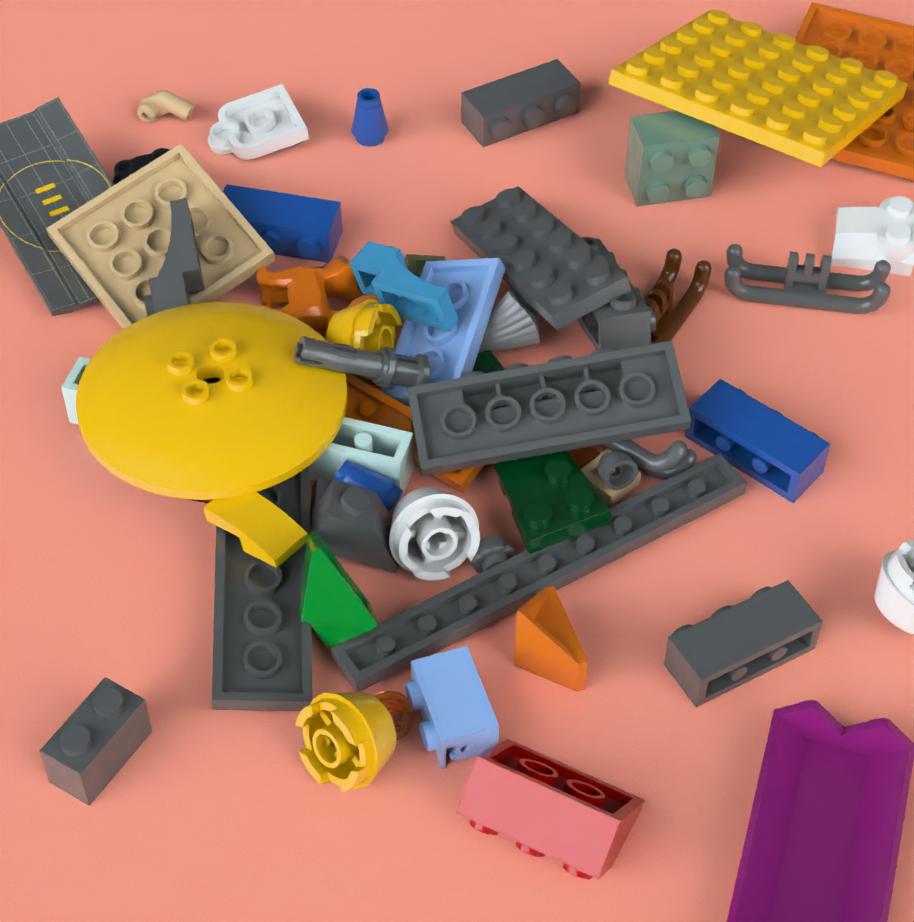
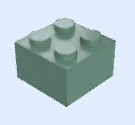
[625,110,720,206]

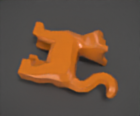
[256,256,379,334]

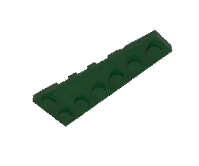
[472,349,611,554]

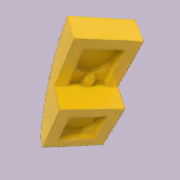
[203,492,308,568]

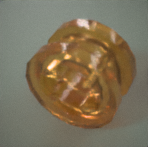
[374,691,412,741]

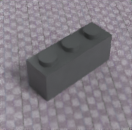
[461,59,581,147]
[664,580,823,707]

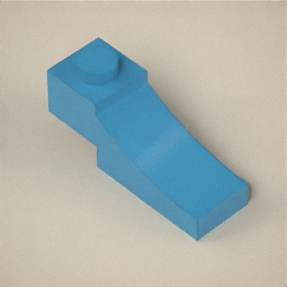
[349,241,459,332]

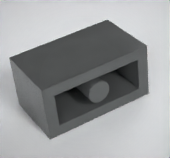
[40,677,152,806]

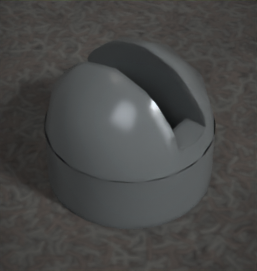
[597,450,638,490]

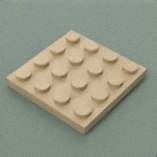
[46,143,276,329]

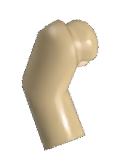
[137,90,195,123]

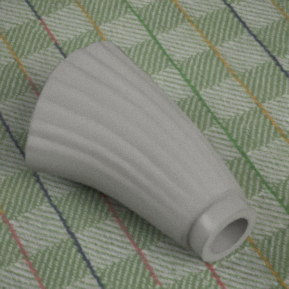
[478,290,541,353]

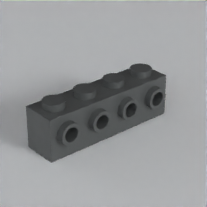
[577,237,656,350]

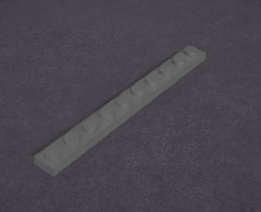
[331,453,747,692]

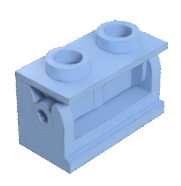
[405,646,499,769]

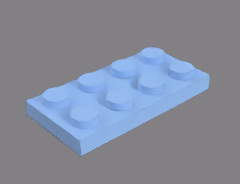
[380,258,505,407]

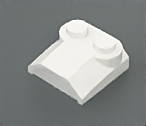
[831,196,914,276]

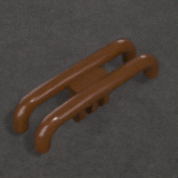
[643,249,712,344]

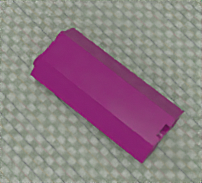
[727,700,914,922]

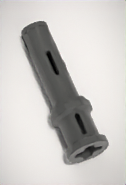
[294,336,430,387]

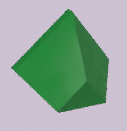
[299,530,378,648]

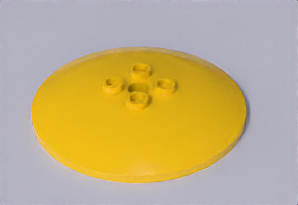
[76,302,347,500]

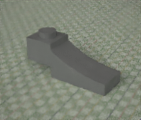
[144,198,205,317]

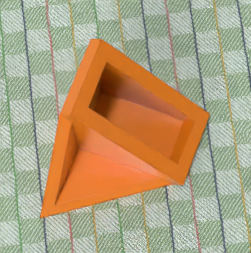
[514,586,588,692]

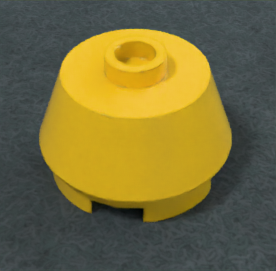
[326,299,402,384]
[295,692,397,792]

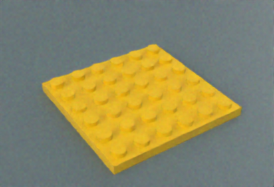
[608,9,908,167]

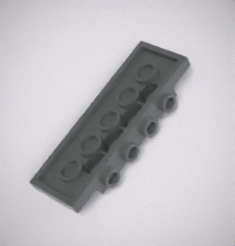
[407,340,691,476]

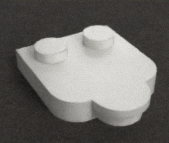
[208,84,309,160]

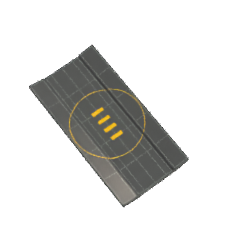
[0,97,114,316]

